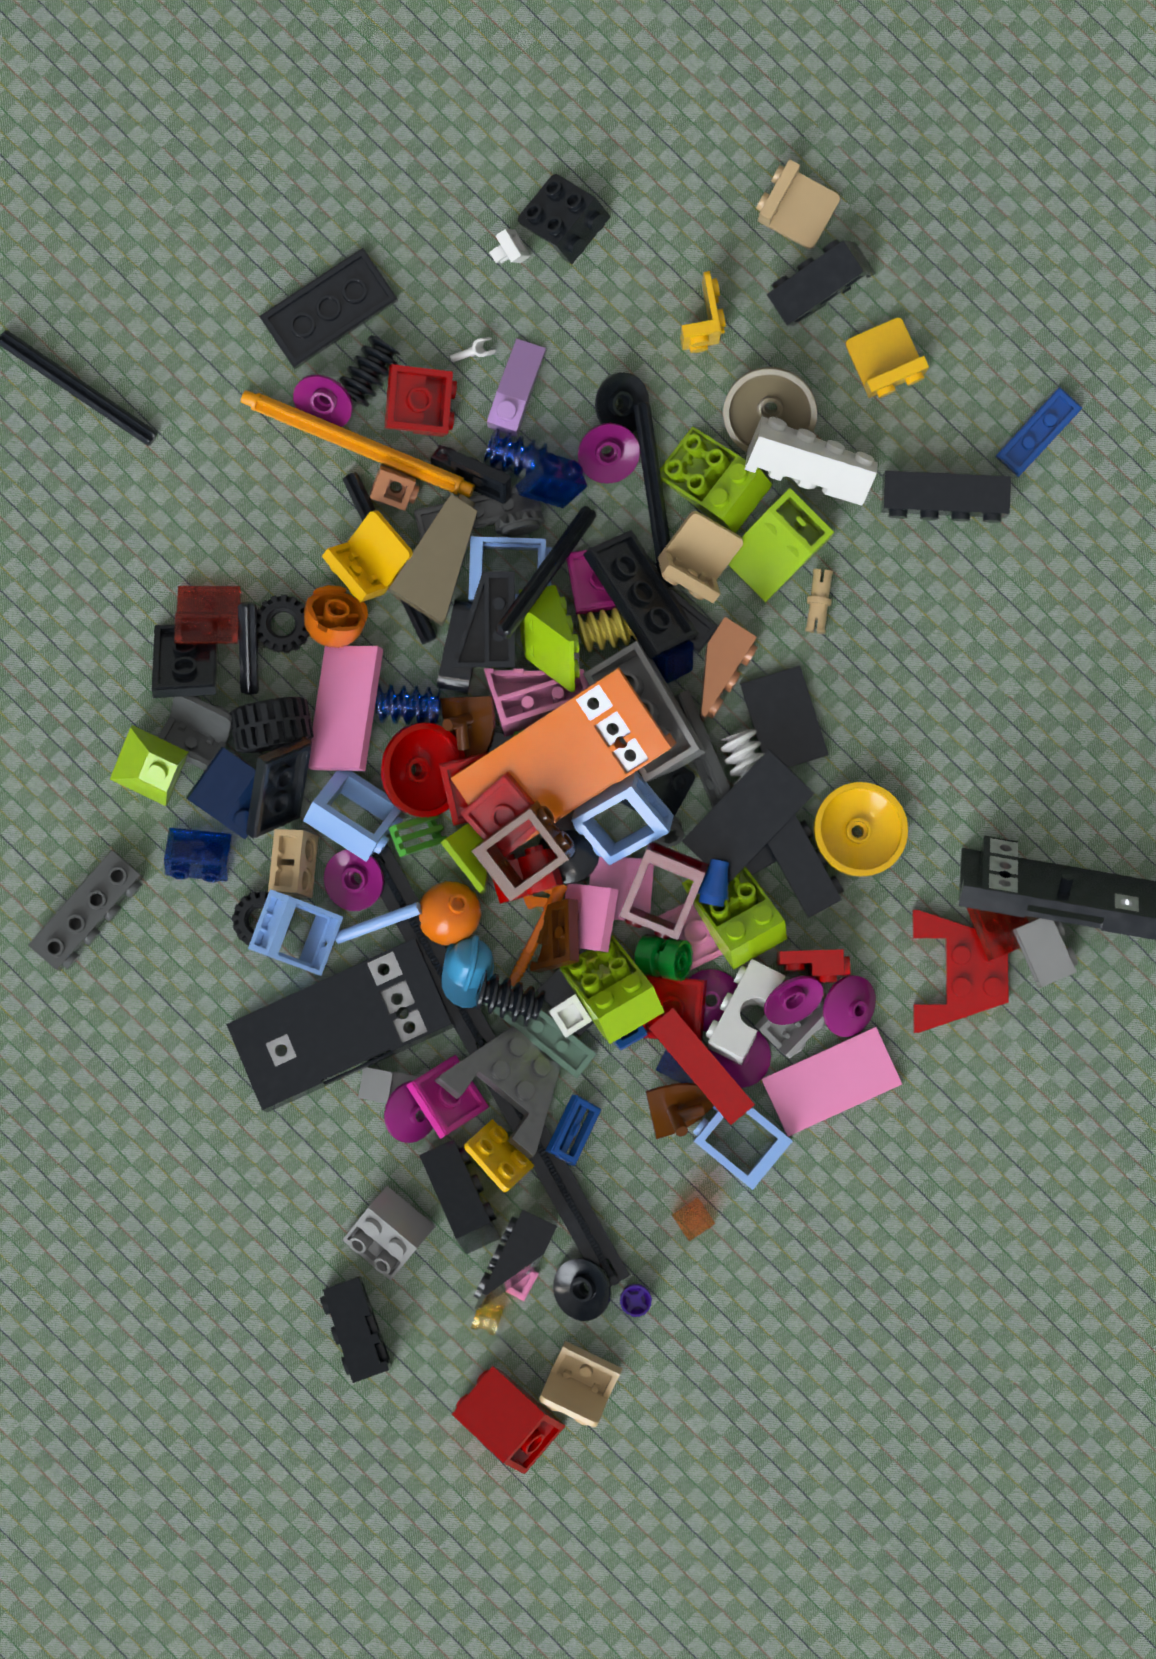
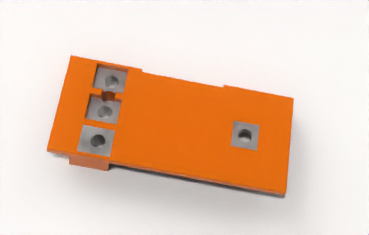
[451,667,676,848]

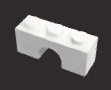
[705,959,786,1065]

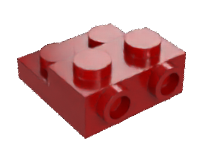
[384,364,457,437]
[777,949,850,983]

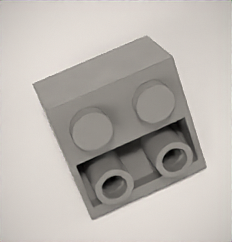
[1013,918,1078,988]
[342,1186,435,1281]

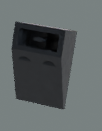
[473,1210,557,1310]

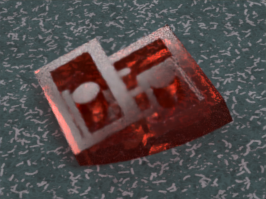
[174,586,242,644]
[966,907,1029,961]

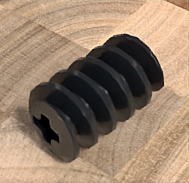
[339,335,400,407]
[475,970,546,1027]

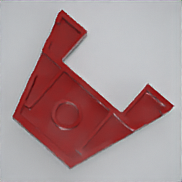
[912,910,1009,1033]

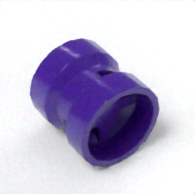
[620,1283,652,1317]

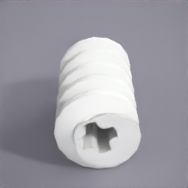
[720,729,765,785]

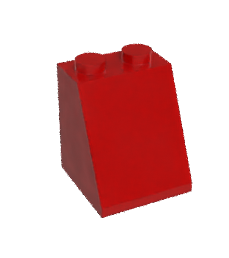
[451,1366,565,1474]

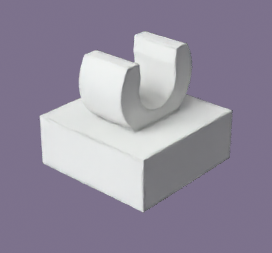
[489,229,531,263]
[549,994,592,1038]

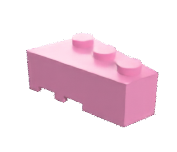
[484,668,589,737]

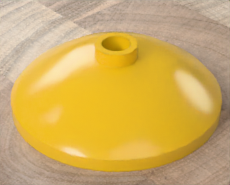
[814,782,908,877]

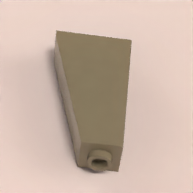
[389,494,477,626]

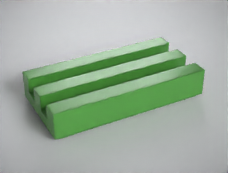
[388,815,447,857]

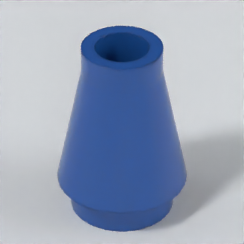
[697,859,729,907]

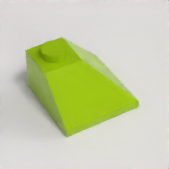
[110,725,189,806]
[441,823,488,895]

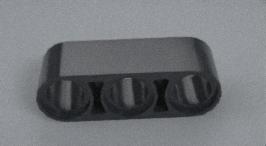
[437,599,474,694]

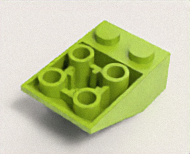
[660,426,773,533]
[728,488,834,603]
[518,585,580,692]
[682,867,787,969]
[559,935,664,1044]

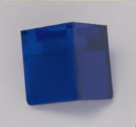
[653,641,694,683]

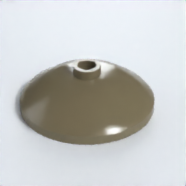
[723,367,817,452]

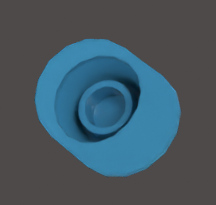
[441,935,494,1008]

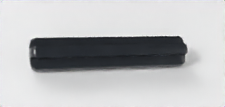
[238,602,259,695]

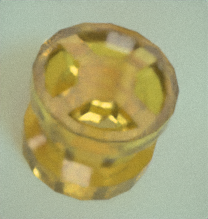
[471,1304,504,1336]

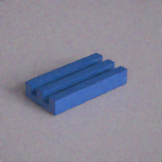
[546,1094,602,1166]

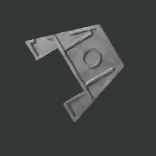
[435,1026,561,1159]

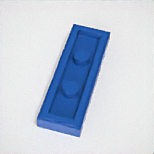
[995,387,1082,477]

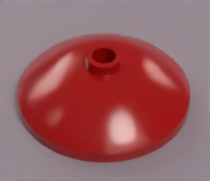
[381,723,465,817]

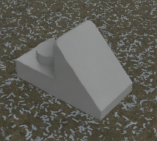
[358,1067,420,1103]

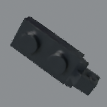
[431,445,511,504]

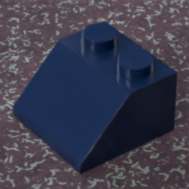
[186,747,255,840]

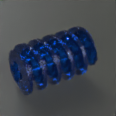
[483,428,553,483]
[376,684,441,725]

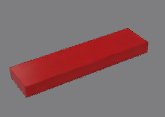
[649,1008,755,1125]

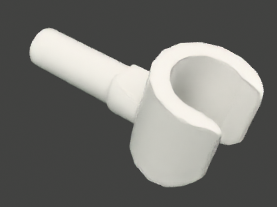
[450,337,496,362]

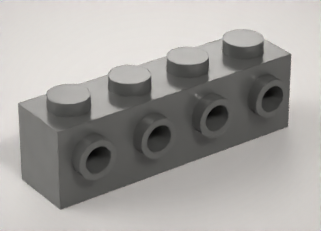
[28,850,144,971]

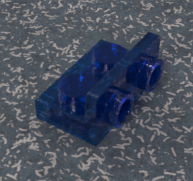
[516,449,588,508]
[164,827,232,883]

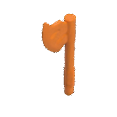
[509,884,568,986]

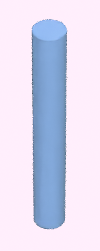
[335,902,422,944]

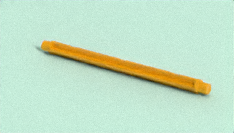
[240,390,475,498]

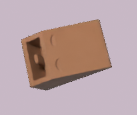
[700,617,758,722]

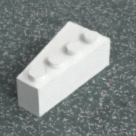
[745,416,878,506]

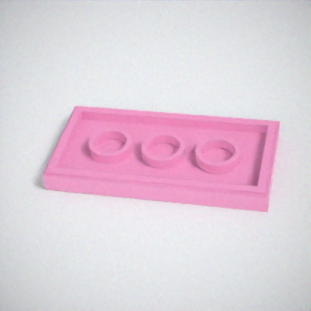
[308,646,383,771]
[761,1027,902,1137]

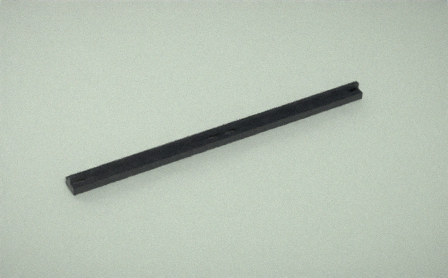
[372,844,630,1287]

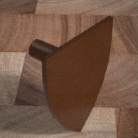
[440,696,495,757]
[646,1083,714,1139]

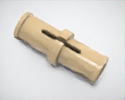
[805,569,833,634]

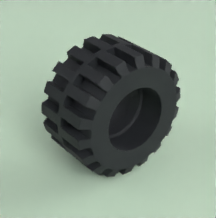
[229,697,314,753]

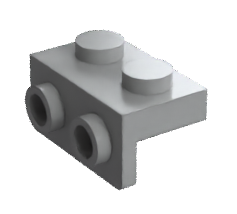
[755,1002,826,1058]

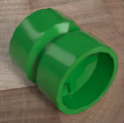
[635,934,693,981]

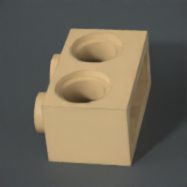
[268,829,319,898]

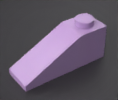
[487,339,546,437]

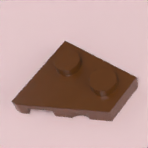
[530,898,580,973]

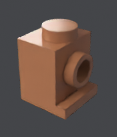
[370,463,420,511]

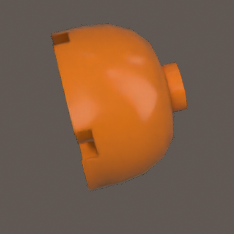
[303,585,368,648]
[419,881,482,945]

